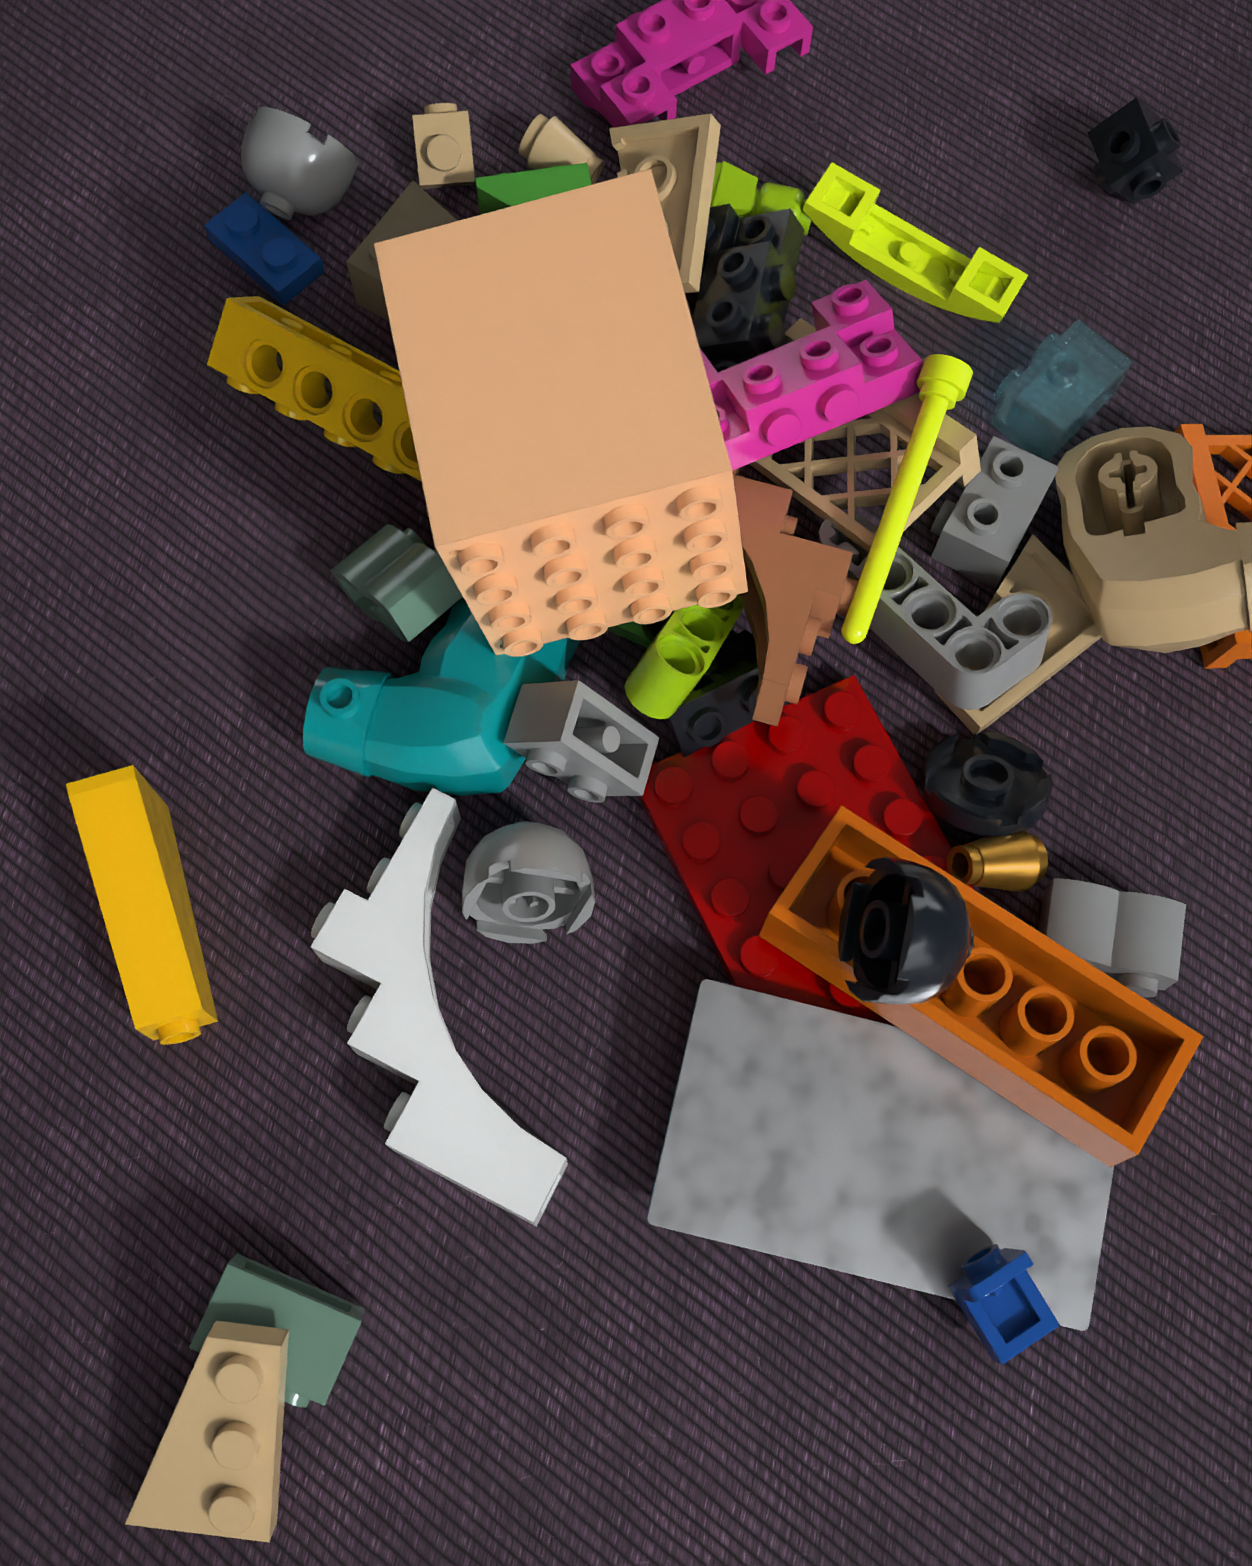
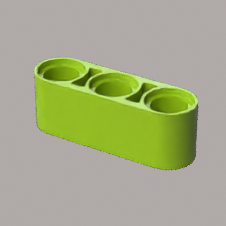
[625,594,744,719]

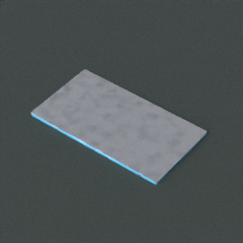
[647,979,1114,1331]

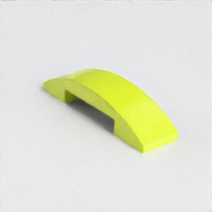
[803,162,1028,323]

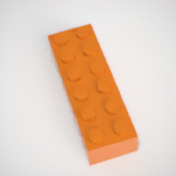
[759,806,1204,1167]

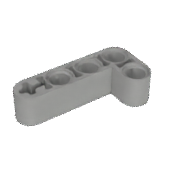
[819,512,1052,710]

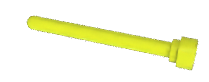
[841,354,973,644]

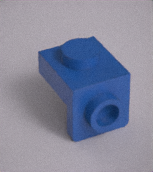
[947,1244,1060,1365]

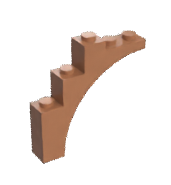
[732,468,858,726]

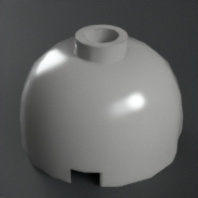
[241,106,359,220]
[462,821,595,944]

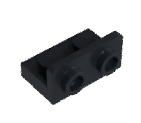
[662,630,790,757]

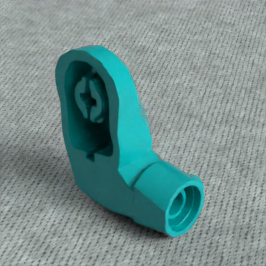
[303,597,580,796]

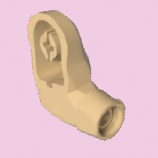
[1055,426,1252,653]

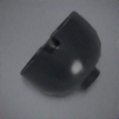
[838,857,974,1004]

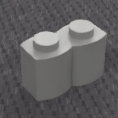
[1038,878,1186,997]

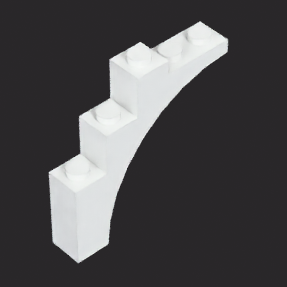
[311,788,568,1227]

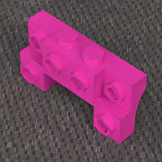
[570,0,813,128]
[699,280,923,471]

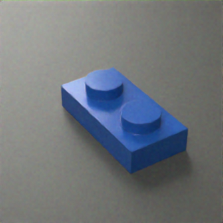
[204,192,325,306]

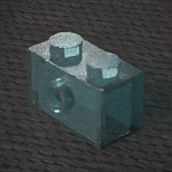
[990,319,1133,461]

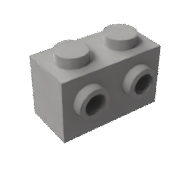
[930,436,1059,589]
[503,680,659,803]

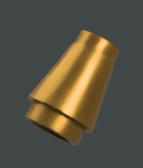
[947,830,1048,892]

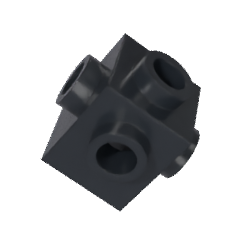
[1087,97,1184,205]

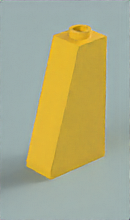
[66,765,218,1045]

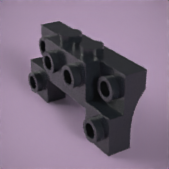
[692,204,805,372]

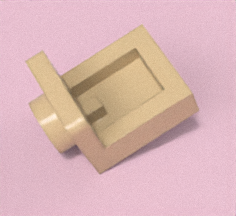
[412,103,476,189]

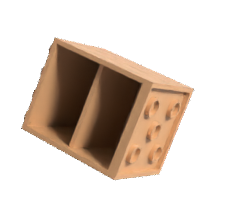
[374,169,748,657]

